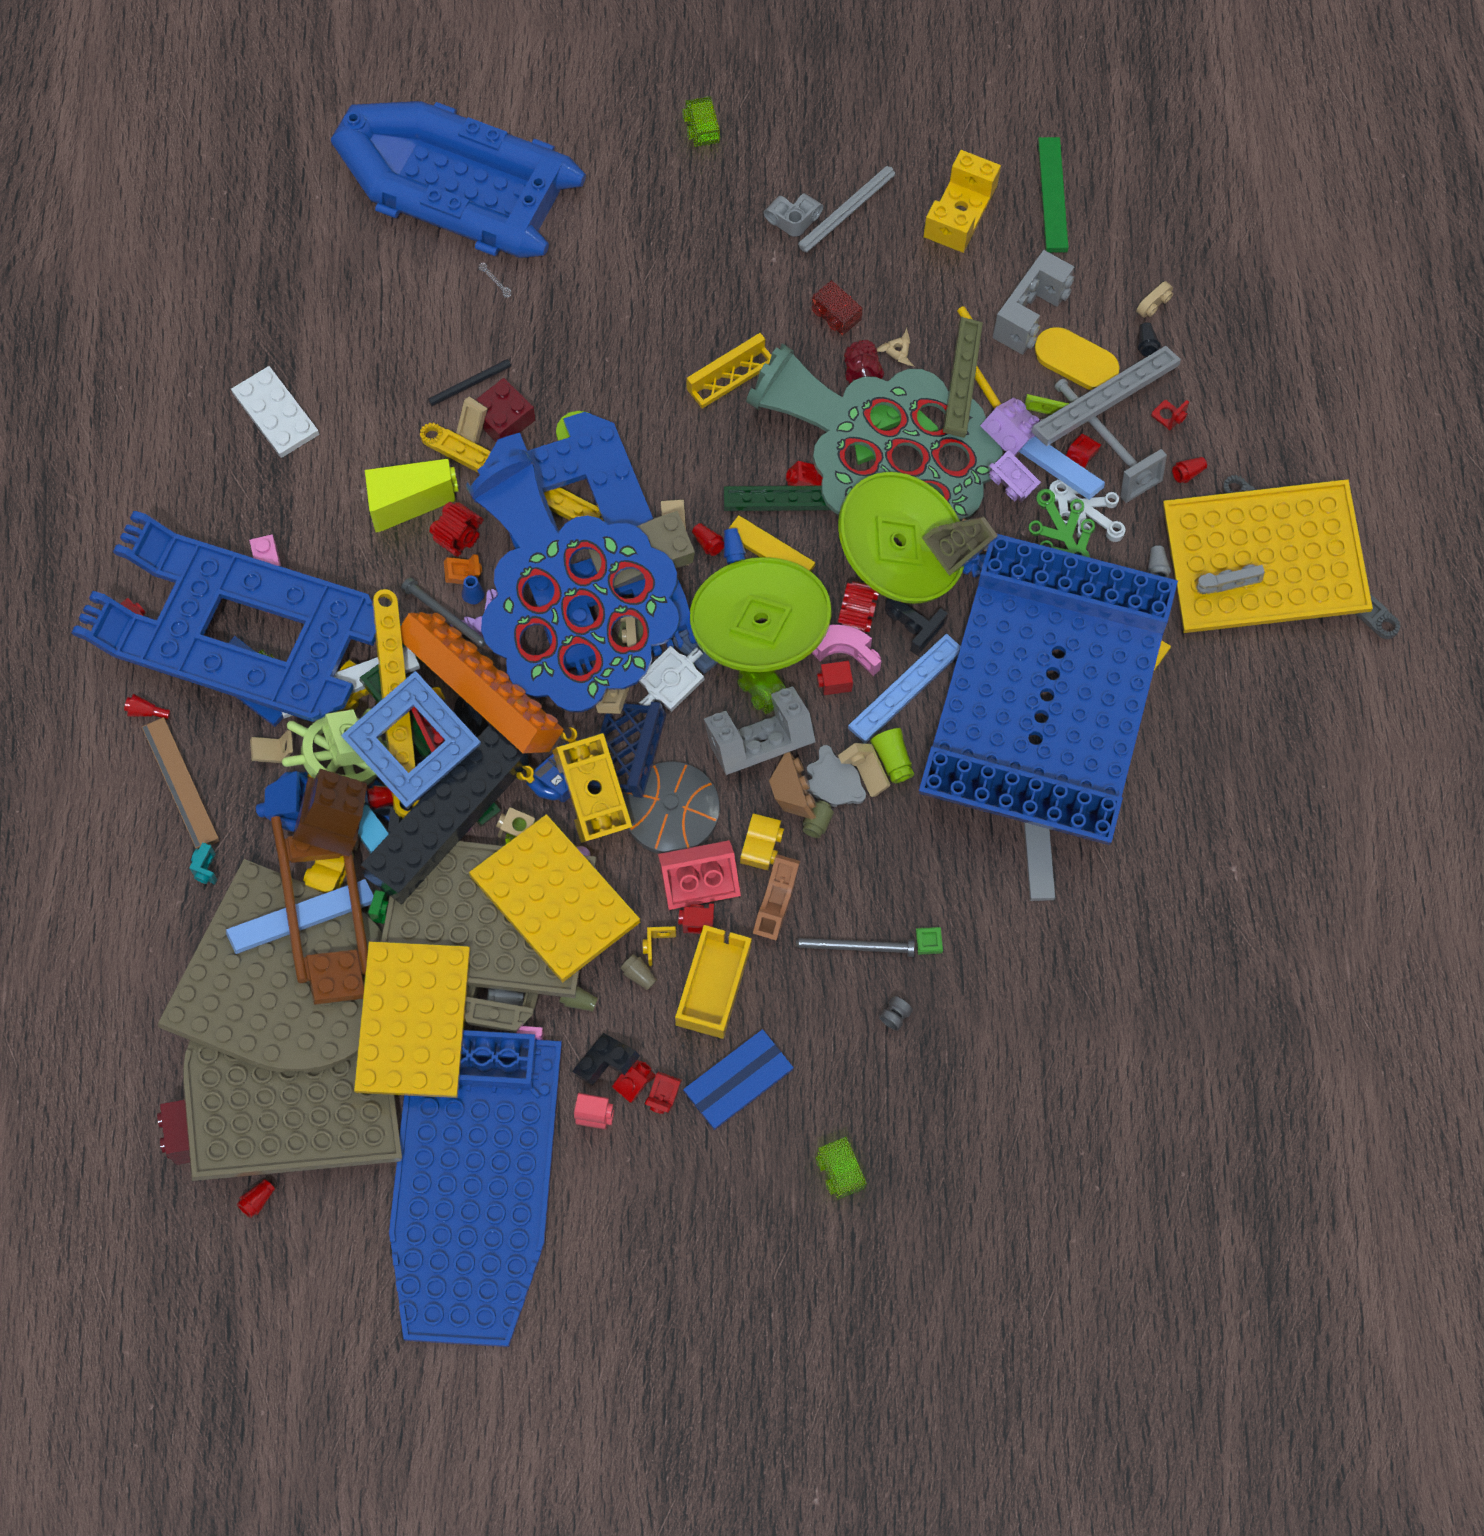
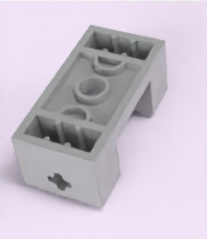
[993,250,1075,355]
[704,686,816,775]

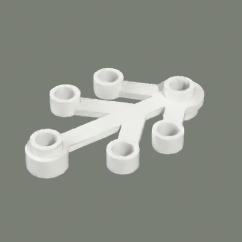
[1049,480,1125,542]

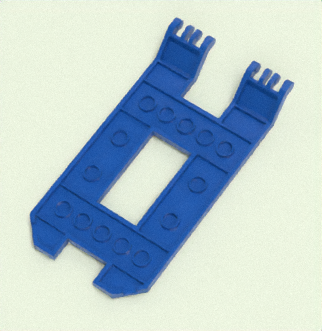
[484,412,697,676]
[71,511,376,722]

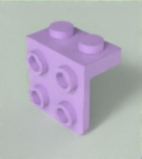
[980,398,1041,456]
[989,450,1041,502]

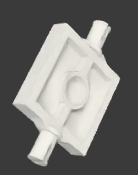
[639,646,705,712]

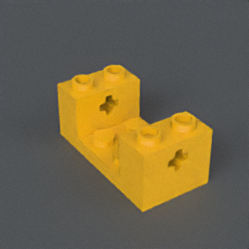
[923,150,1001,253]
[552,734,632,843]

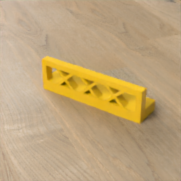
[686,333,771,409]

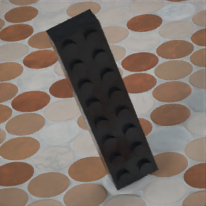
[361,725,529,905]

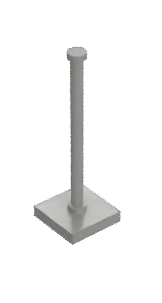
[1055,379,1167,503]

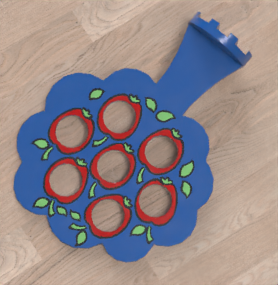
[466,450,680,712]

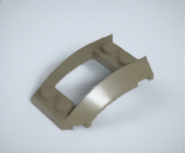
[465,986,539,1032]

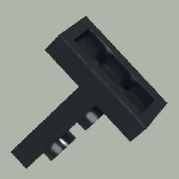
[885,598,948,656]

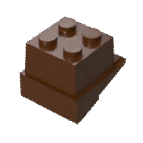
[292,769,367,856]

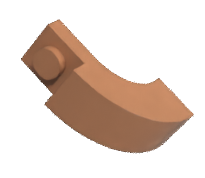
[753,854,800,940]

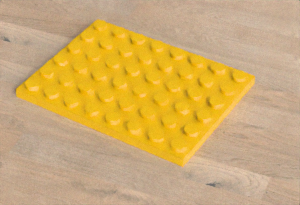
[1163,479,1373,633]

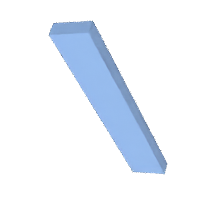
[848,634,961,744]
[226,879,374,954]

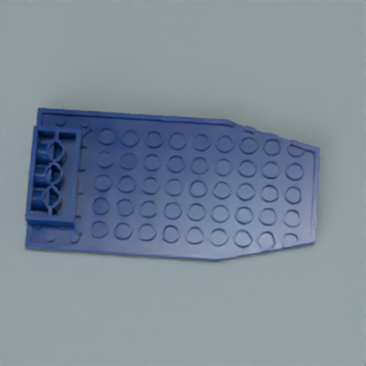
[389,1030,562,1347]

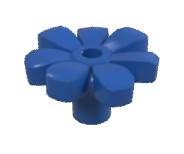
[963,554,986,577]

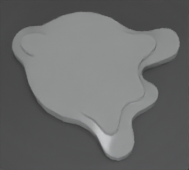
[807,745,866,807]

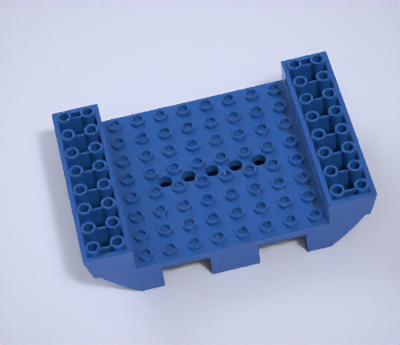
[919,534,1178,845]

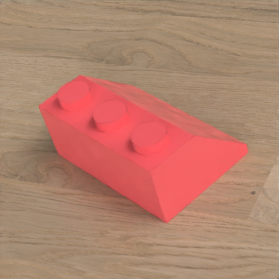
[658,840,741,910]

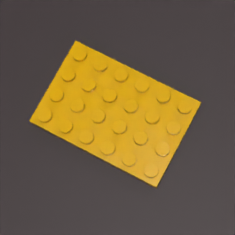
[469,814,640,983]
[354,942,470,1098]

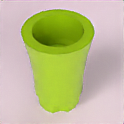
[870,728,914,784]

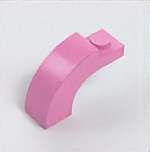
[812,625,881,676]

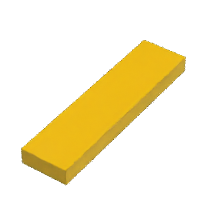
[729,515,815,571]

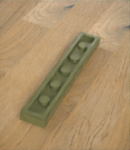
[943,317,983,438]

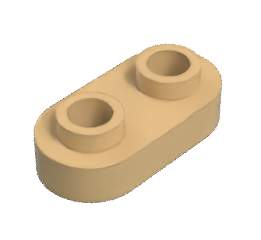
[1136,281,1173,318]

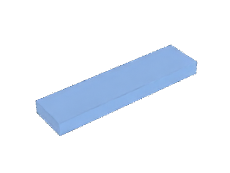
[1019,437,1105,500]

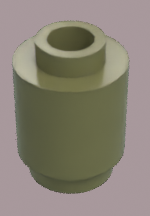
[803,801,834,838]

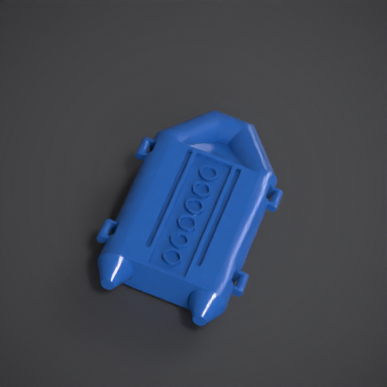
[331,101,586,258]

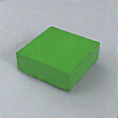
[916,927,943,955]

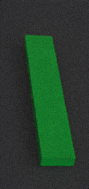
[1038,137,1068,252]

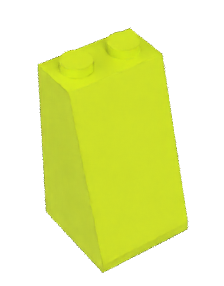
[365,459,459,532]

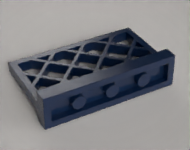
[587,702,666,798]

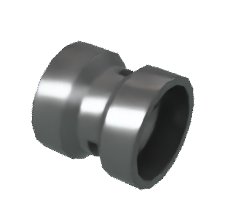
[879,996,913,1031]

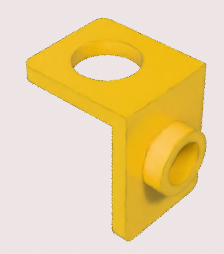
[643,926,676,966]

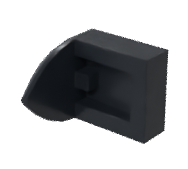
[372,803,403,833]

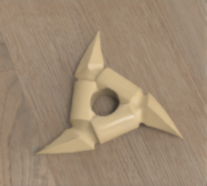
[877,328,915,367]

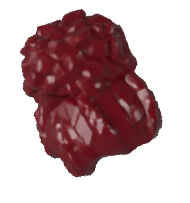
[844,340,884,384]

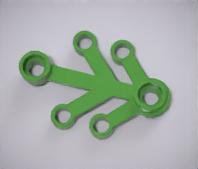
[1029,489,1095,558]

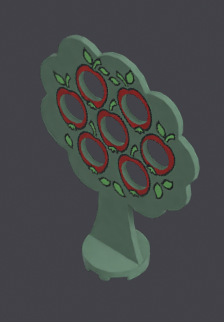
[746,344,1003,521]

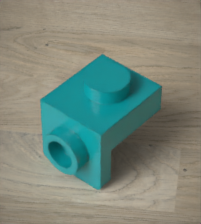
[189,842,218,884]

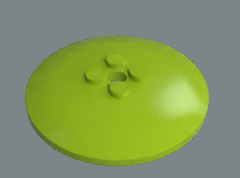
[838,472,964,604]
[690,557,831,672]

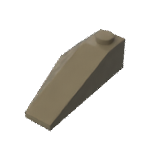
[922,517,998,576]

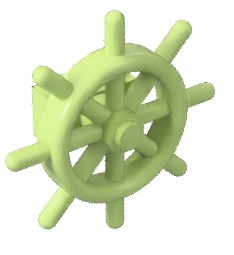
[282,708,387,803]

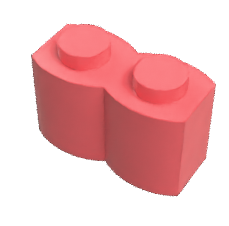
[574,1093,614,1130]

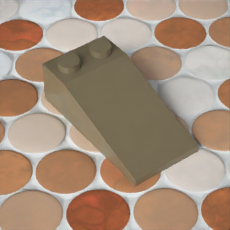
[588,511,695,589]

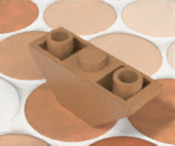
[769,752,816,819]

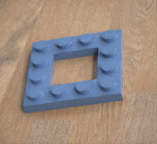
[341,671,481,809]

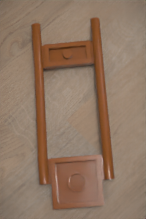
[271,816,368,1005]

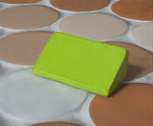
[1025,394,1069,415]

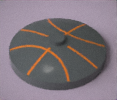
[624,762,719,854]

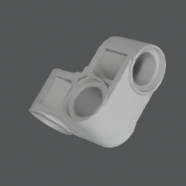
[763,193,823,237]

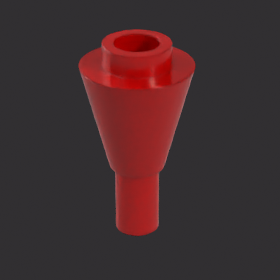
[124,694,170,719]

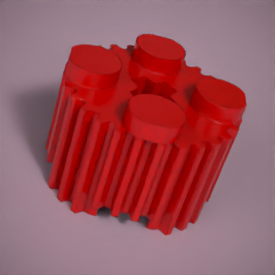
[429,502,483,557]
[838,581,879,632]

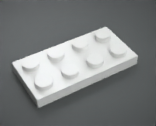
[231,366,319,458]

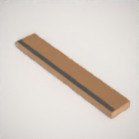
[142,717,220,849]

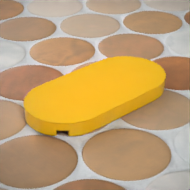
[1034,327,1119,390]

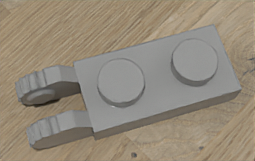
[1196,564,1265,595]

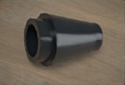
[1138,322,1160,357]

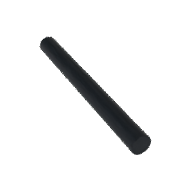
[428,359,511,407]

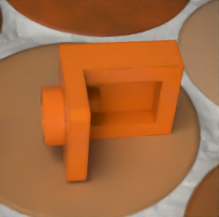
[444,554,482,584]

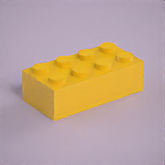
[675,925,752,1039]

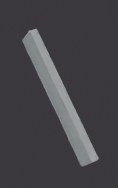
[1024,822,1055,901]

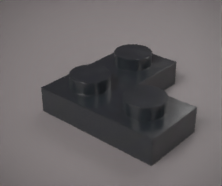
[572,1033,640,1086]

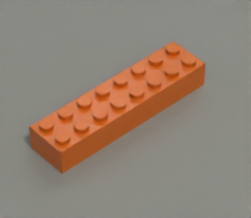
[400,612,564,753]

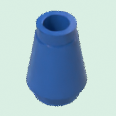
[724,528,747,564]
[461,575,485,604]

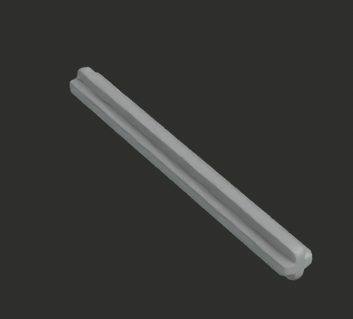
[798,166,895,253]

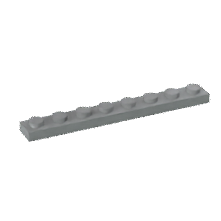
[1031,346,1181,446]

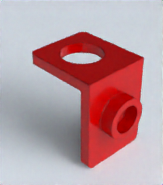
[1151,400,1189,430]

